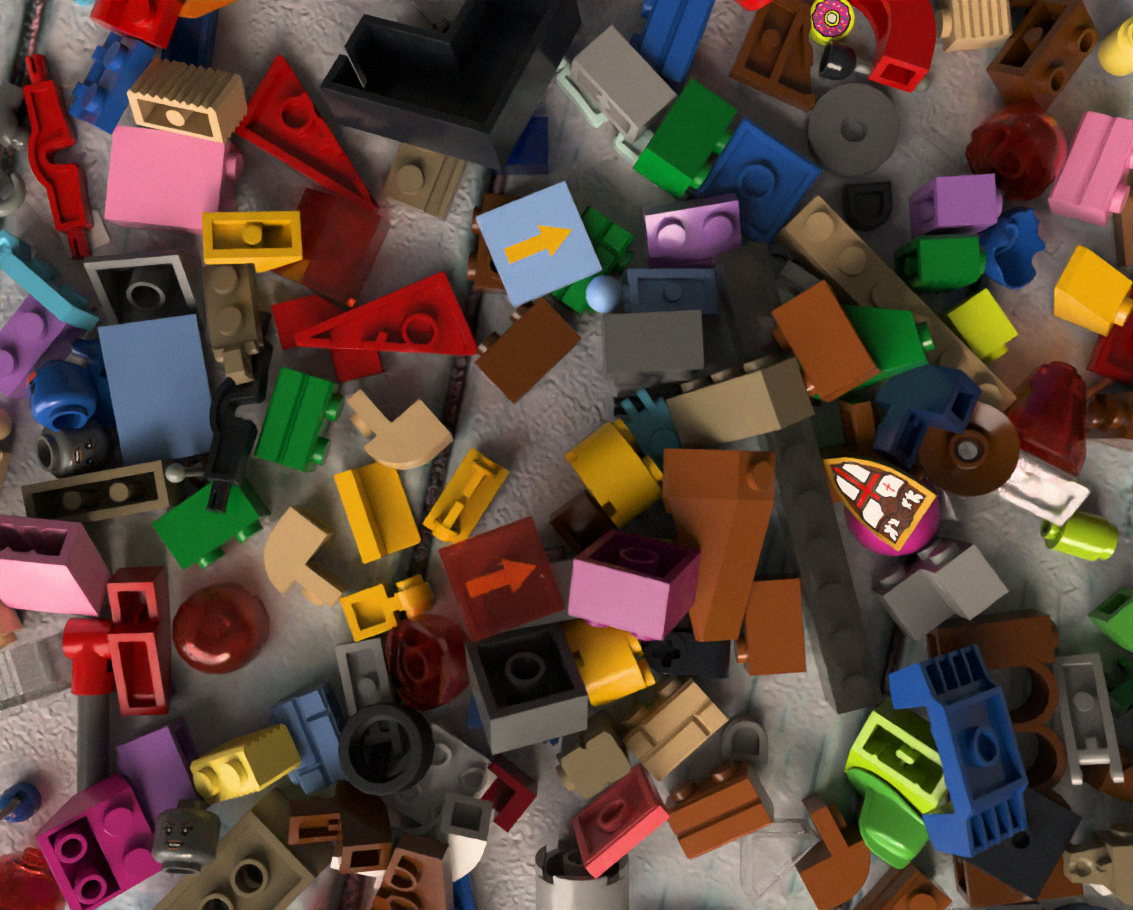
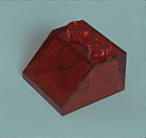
[269,187,391,309]

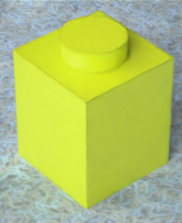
[938,288,1018,365]

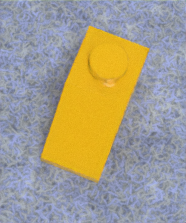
[1054,245,1133,337]

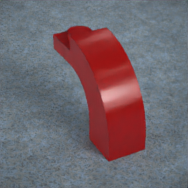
[847,0,936,93]

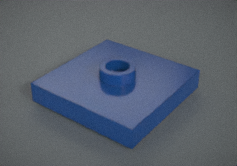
[691,117,822,248]

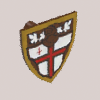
[823,455,938,552]

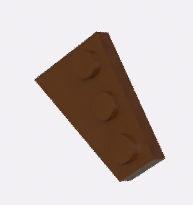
[370,832,454,910]

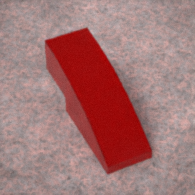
[106,566,172,716]

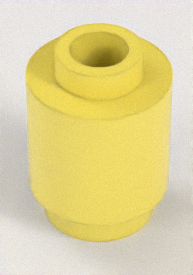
[1098,16,1133,76]

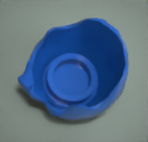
[978,206,1046,290]

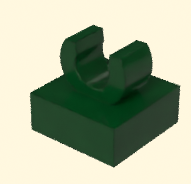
[1104,657,1133,719]

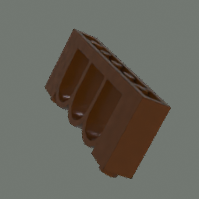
[925,609,1084,908]

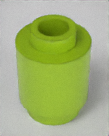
[1040,505,1119,561]

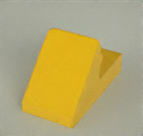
[202,211,303,273]

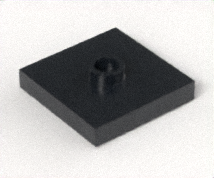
[953,786,1082,901]

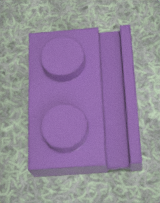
[642,193,742,269]

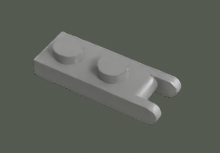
[335,635,406,765]
[1051,653,1124,785]

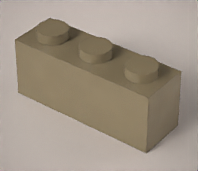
[665,354,815,449]
[21,459,187,524]

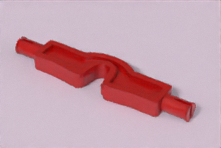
[23,54,94,260]

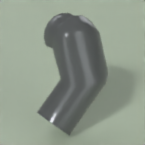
[0,81,31,152]

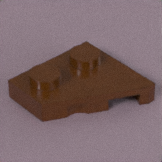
[728,0,815,113]

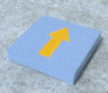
[476,181,602,308]

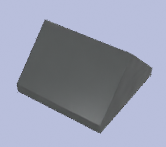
[83,249,207,329]

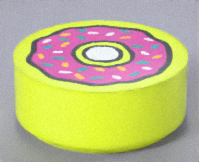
[809,0,855,46]

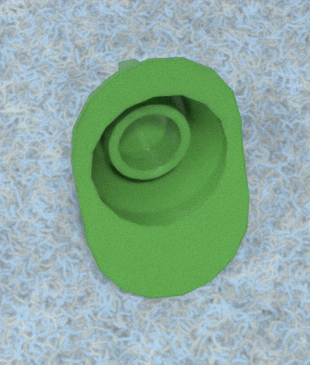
[847,767,931,869]

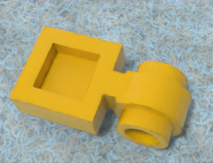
[340,574,435,642]

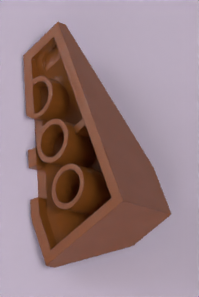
[662,448,776,642]

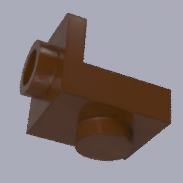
[549,489,619,556]

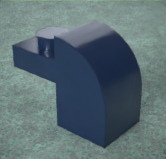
[872,364,982,470]

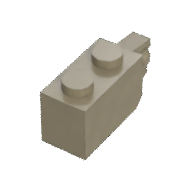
[1062,823,1133,905]

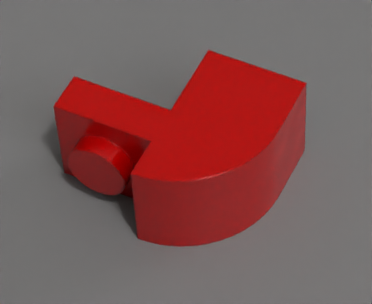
[89,0,183,49]

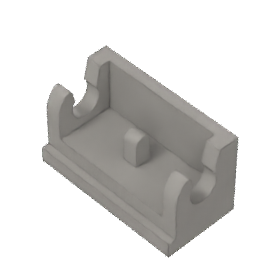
[569,25,677,144]

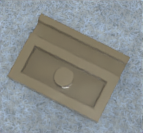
[381,142,469,222]

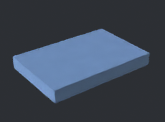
[97,314,214,467]

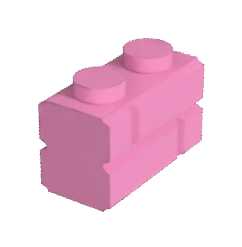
[1048,111,1133,226]

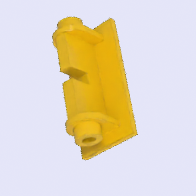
[422,447,510,549]

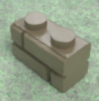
[555,710,631,800]

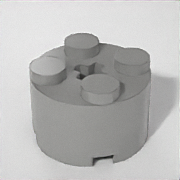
[535,836,629,910]

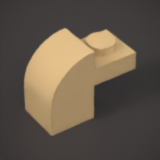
[346,389,454,470]
[264,504,351,608]

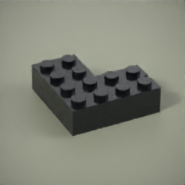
[319,0,582,171]

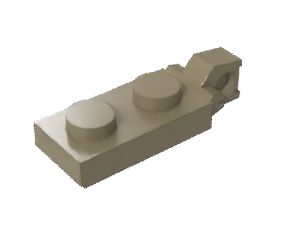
[202,263,264,385]

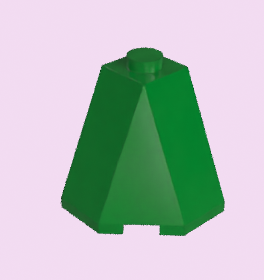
[782,300,935,403]

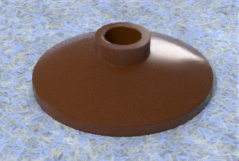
[918,401,1020,497]

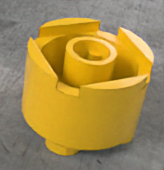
[563,418,663,529]
[559,618,656,707]

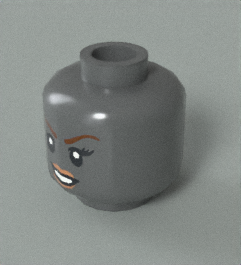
[35,417,113,479]
[151,799,221,875]

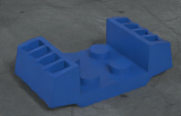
[889,644,1028,858]

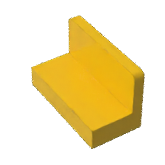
[333,462,422,564]

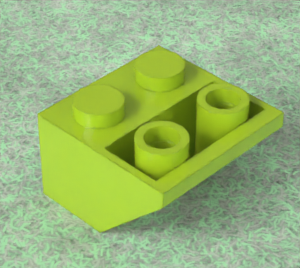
[844,696,948,819]

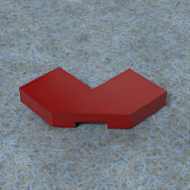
[271,294,385,384]

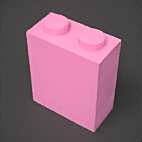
[104,125,243,236]
[0,515,112,617]

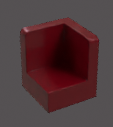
[481,753,538,833]

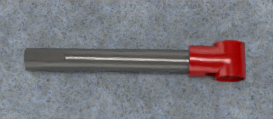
[62,617,116,793]

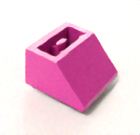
[34,772,162,910]

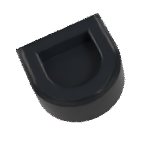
[841,181,893,232]

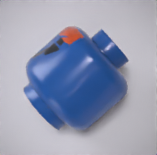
[25,359,97,432]

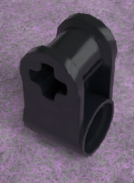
[641,627,731,679]

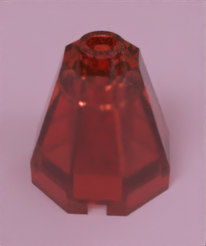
[1003,361,1086,482]

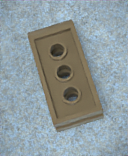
[152,786,335,910]

